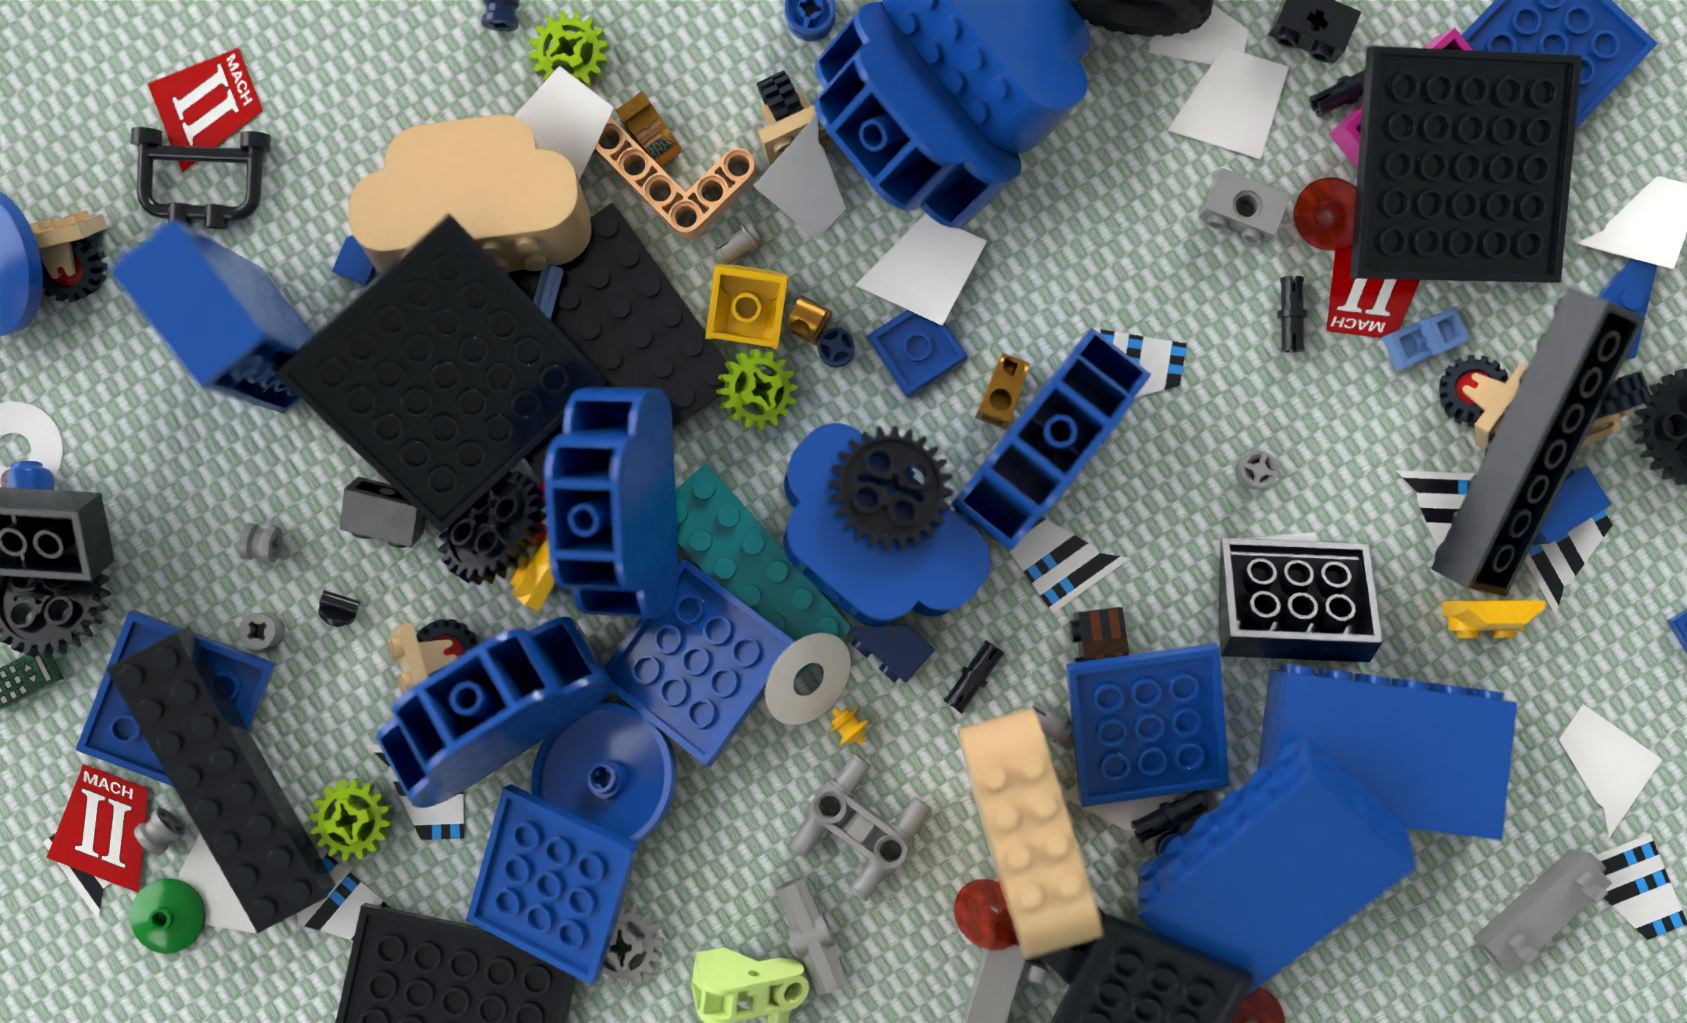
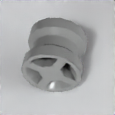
[1235,451,1279,490]
[239,523,282,563]
[238,612,285,650]
[134,807,185,856]

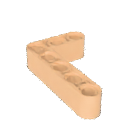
[594,117,757,240]

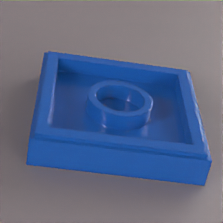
[867,310,968,399]

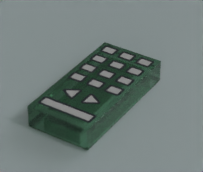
[0,654,64,712]

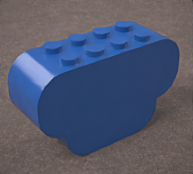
[881,0,1090,153]
[815,2,1022,228]
[950,327,1151,551]
[545,387,679,618]
[783,423,991,626]
[376,617,614,808]

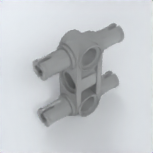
[788,753,932,902]

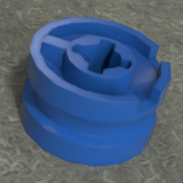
[785,0,836,41]

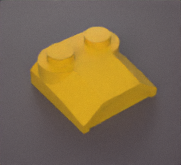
[705,264,789,350]
[509,533,555,612]
[1442,600,1545,638]

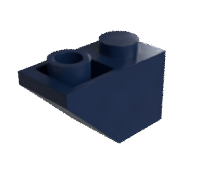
[850,624,936,683]

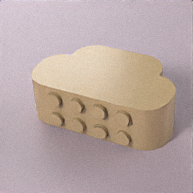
[348,115,591,274]
[957,707,1103,959]

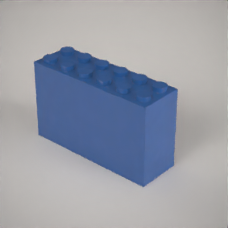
[109,220,313,414]
[1257,663,1517,841]
[1137,736,1417,997]

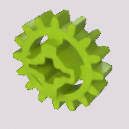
[529,11,610,88]
[716,349,798,430]
[309,778,394,861]

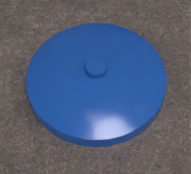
[0,191,43,337]
[531,703,677,845]

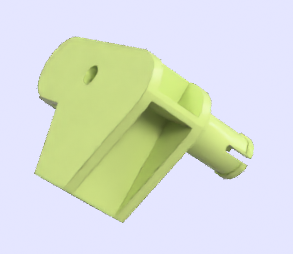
[691,947,809,1023]

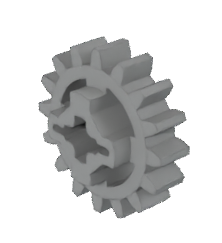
[600,903,665,988]

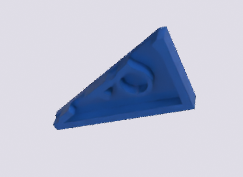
[1598,258,1657,359]

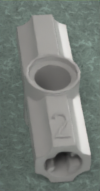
[775,876,848,996]

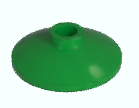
[130,878,205,954]

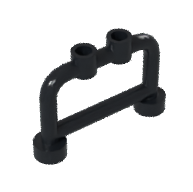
[130,127,271,230]

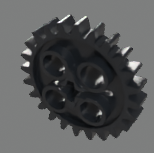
[1633,368,1687,486]
[827,425,954,552]
[438,470,547,585]
[0,573,111,658]

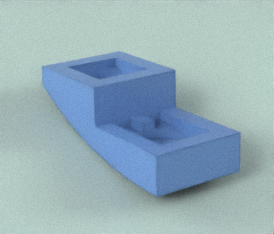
[1382,307,1470,371]

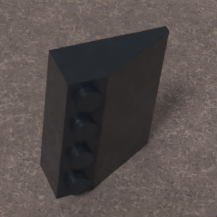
[1218,538,1383,663]

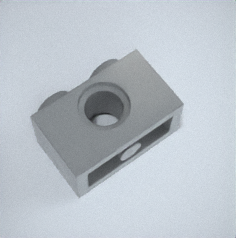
[1199,168,1291,244]

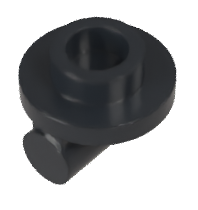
[318,590,361,627]

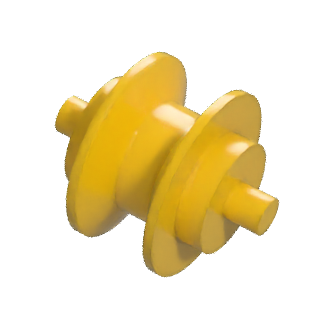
[828,707,868,746]

